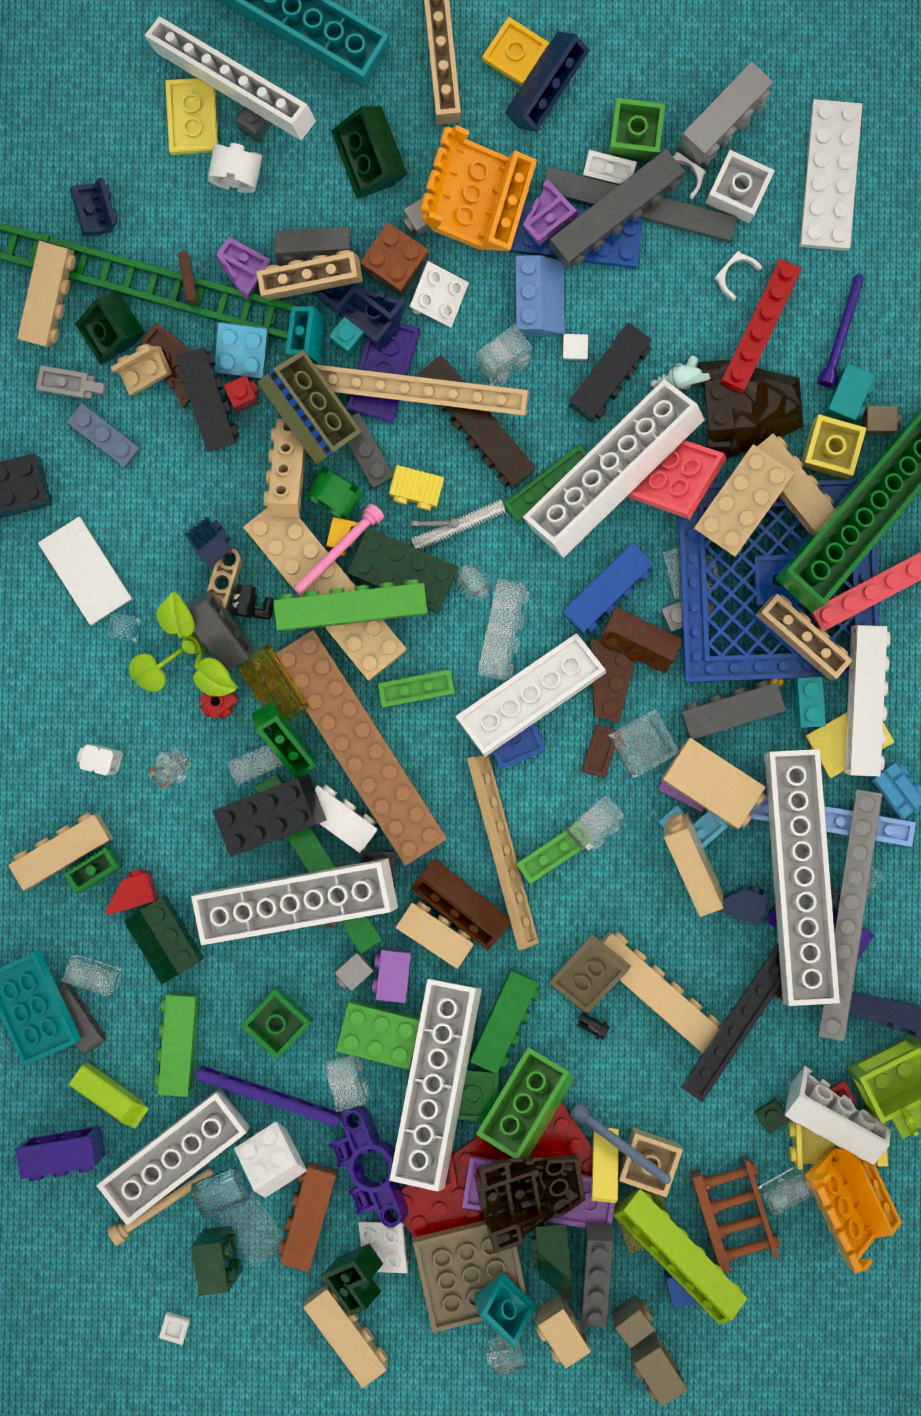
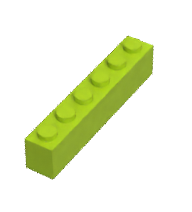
[613,1189,748,1325]

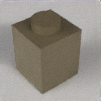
[862,406,901,435]

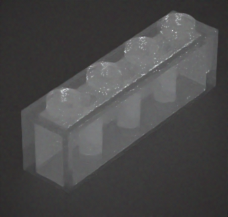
[477,578,530,682]

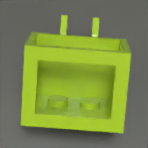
[846,1035,921,1139]

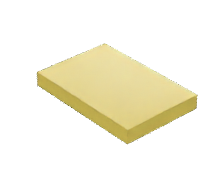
[165,78,219,155]
[805,712,894,778]

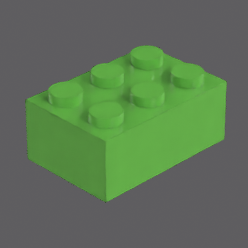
[336,999,421,1070]

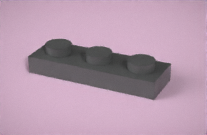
[348,412,393,489]

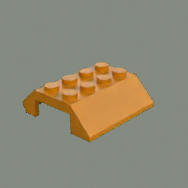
[419,125,537,251]
[805,1146,902,1274]

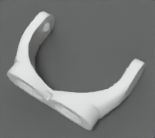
[673,152,706,200]
[714,251,762,301]

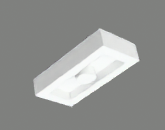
[583,149,637,184]

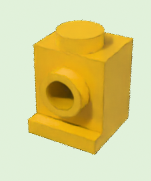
[326,517,358,557]

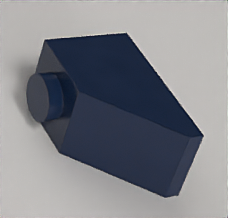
[718,885,769,925]

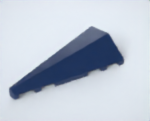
[310,284,407,350]
[849,992,921,1039]

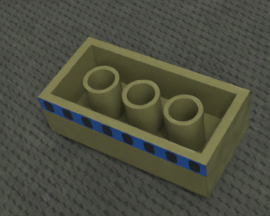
[257,350,362,465]

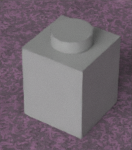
[402,198,431,237]
[335,950,375,991]

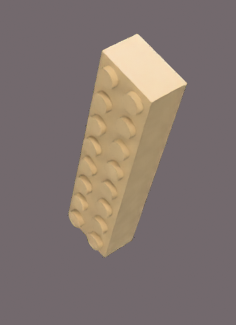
[243,507,408,682]

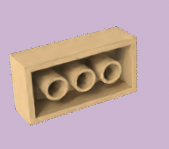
[694,444,795,557]

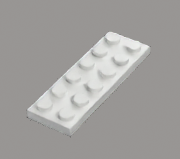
[800,99,862,251]
[456,633,606,757]

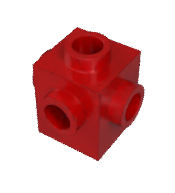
[199,692,240,720]

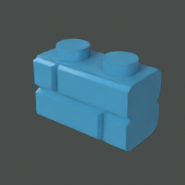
[868,762,921,820]

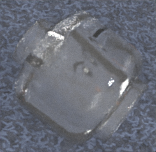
[455,564,492,601]

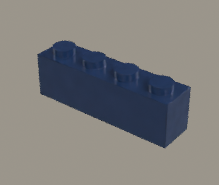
[505,31,590,132]

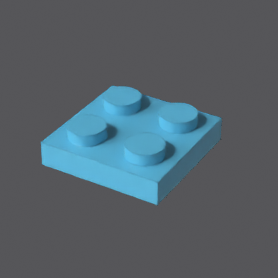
[214,322,268,378]

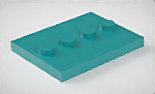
[0,949,82,1066]

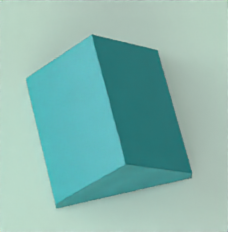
[474,1273,536,1347]

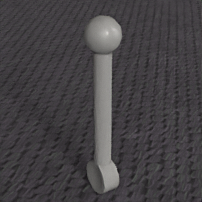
[410,518,459,528]

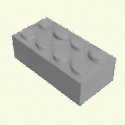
[677,62,773,167]

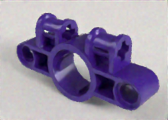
[329,1106,408,1228]

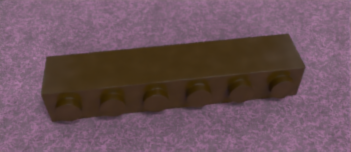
[418,355,536,490]

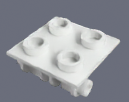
[409,261,469,328]
[358,1218,409,1273]

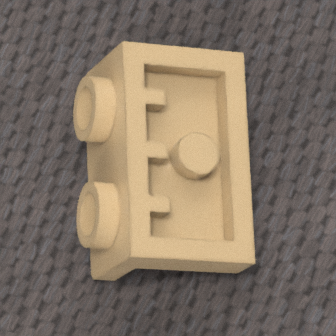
[110,344,172,395]

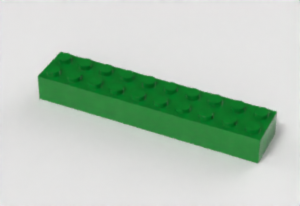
[775,408,921,612]

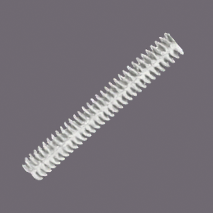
[412,500,506,550]

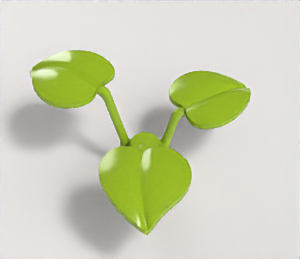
[129,591,238,696]

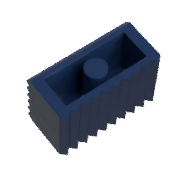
[185,517,232,568]

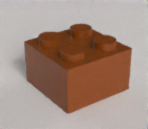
[360,222,429,298]

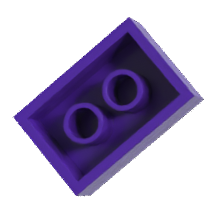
[15,1126,105,1181]

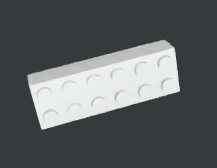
[96,1088,250,1225]

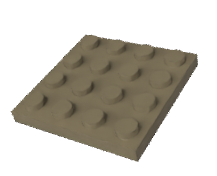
[412,1220,527,1333]

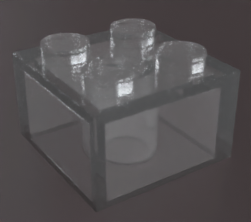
[474,324,533,386]
[607,709,680,778]

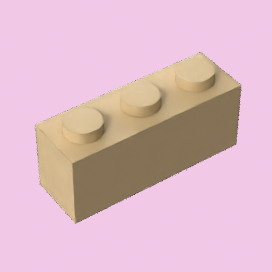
[395,900,474,969]

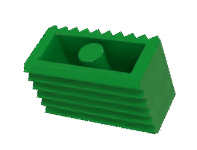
[64,846,124,894]

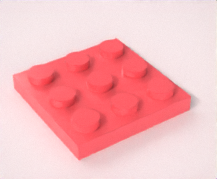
[627,440,727,520]

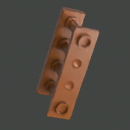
[689,1155,780,1274]

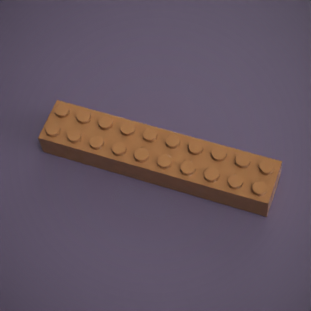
[272,630,447,866]

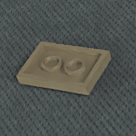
[549,934,631,1014]

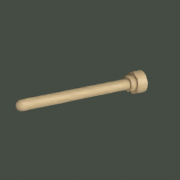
[107,1169,214,1246]

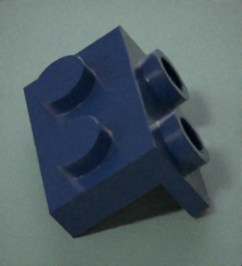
[70,178,118,237]

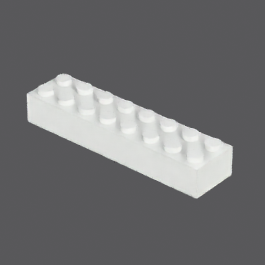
[523,379,704,558]
[191,858,398,945]
[389,979,482,1191]

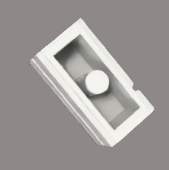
[77,744,123,775]

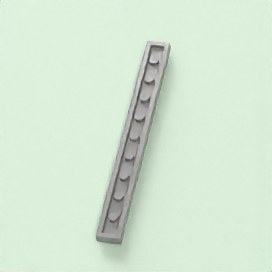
[819,790,883,1041]

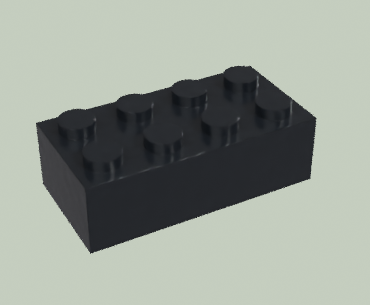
[0,453,53,518]
[213,774,327,857]

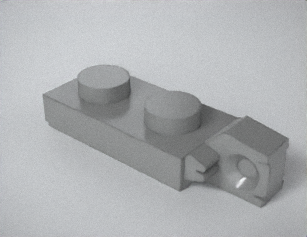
[36,366,107,399]

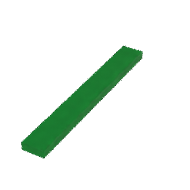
[255,774,383,954]

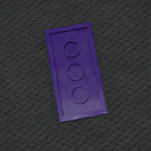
[346,323,421,424]

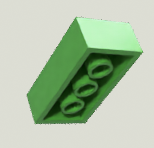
[476,1047,575,1159]

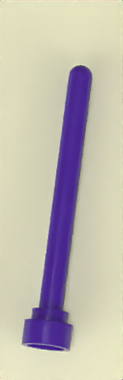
[817,274,864,388]

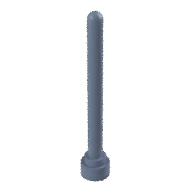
[569,1102,671,1184]

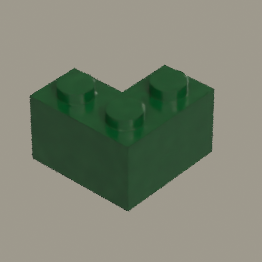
[322,1243,383,1316]

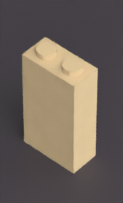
[660,738,766,829]
[664,813,723,917]

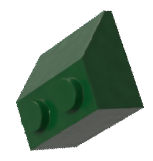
[75,291,145,365]

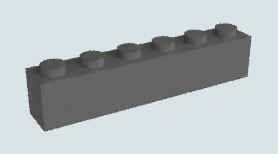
[549,149,685,269]

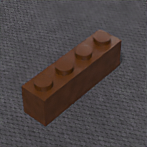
[410,858,510,951]

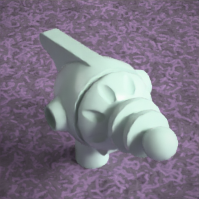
[650,356,710,390]

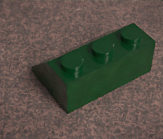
[331,106,408,198]
[124,895,204,984]
[531,1225,571,1299]

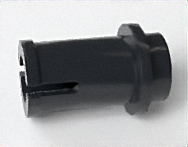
[577,1012,610,1040]

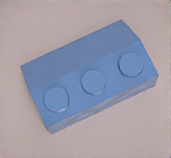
[515,255,565,336]

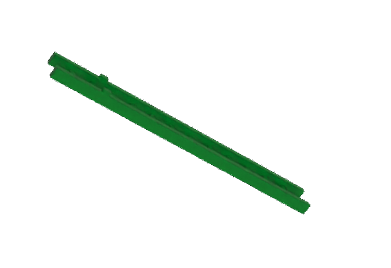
[0,223,296,341]

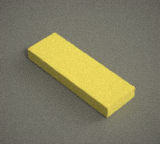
[591,1128,619,1203]

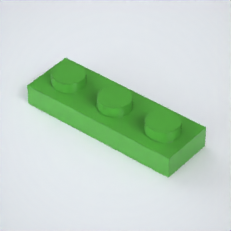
[378,669,455,708]
[516,823,591,885]

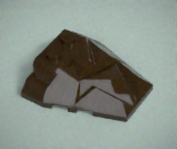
[699,360,804,458]
[474,1155,586,1253]

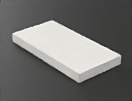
[38,517,133,626]

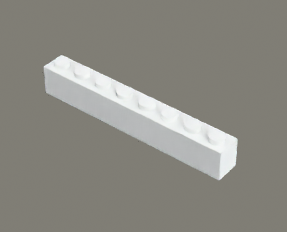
[145,16,316,140]

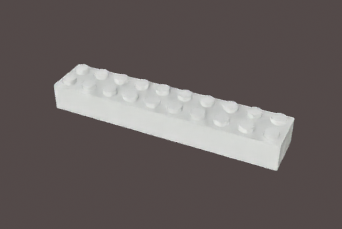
[764,749,840,1006]

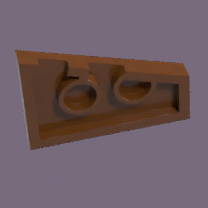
[141,322,214,408]
[590,639,635,723]

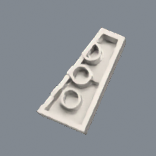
[785,1065,891,1165]

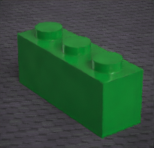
[252,701,317,778]

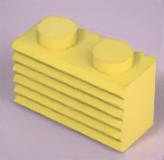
[389,465,444,511]

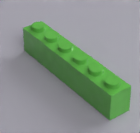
[273,579,428,632]

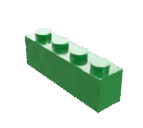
[470,968,540,1074]

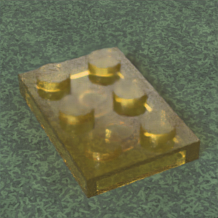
[238,643,309,721]

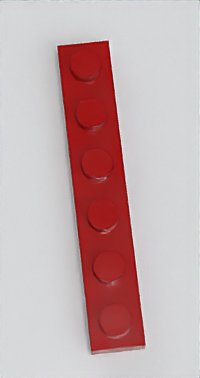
[720,258,802,394]

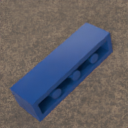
[561,543,654,634]

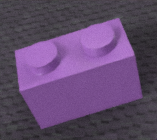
[372,947,411,1003]

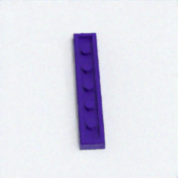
[195,1066,341,1127]

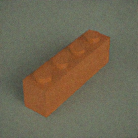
[278,1162,338,1272]

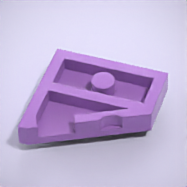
[523,180,578,246]

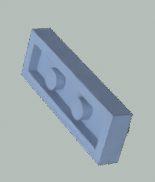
[67,403,141,468]

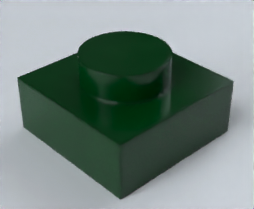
[754,1098,790,1134]

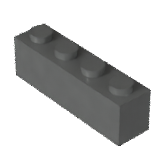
[679,680,786,739]
[580,1223,613,1327]

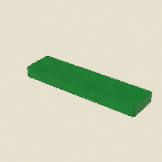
[503,444,588,524]

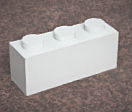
[315,784,379,853]

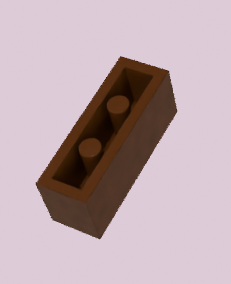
[599,607,682,674]

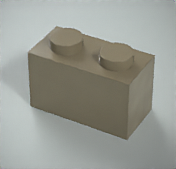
[611,1295,655,1349]

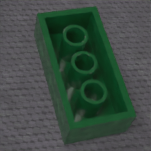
[348,528,458,614]

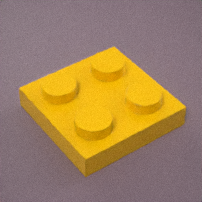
[482,17,550,86]

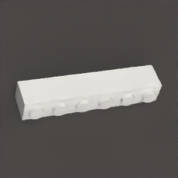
[844,625,890,776]

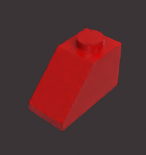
[106,868,159,915]

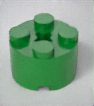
[307,466,365,519]

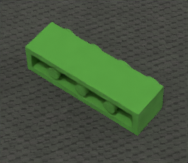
[155,992,199,1097]

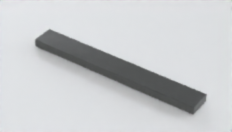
[542,167,737,243]

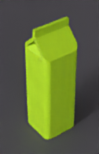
[68,1061,149,1129]

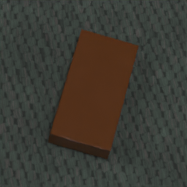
[178,251,199,307]
[581,724,620,778]

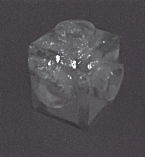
[148,747,193,791]
[485,1335,525,1375]

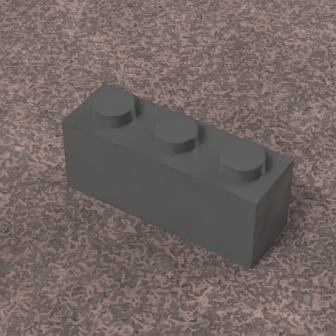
[275,227,351,266]
[186,590,253,670]

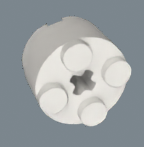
[208,143,263,193]

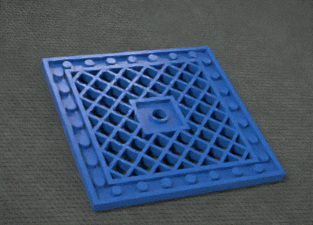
[678,479,880,682]

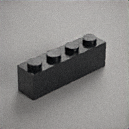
[568,322,652,423]
[176,347,239,452]

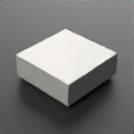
[563,334,588,361]
[159,1311,191,1345]

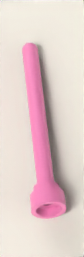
[295,504,384,594]

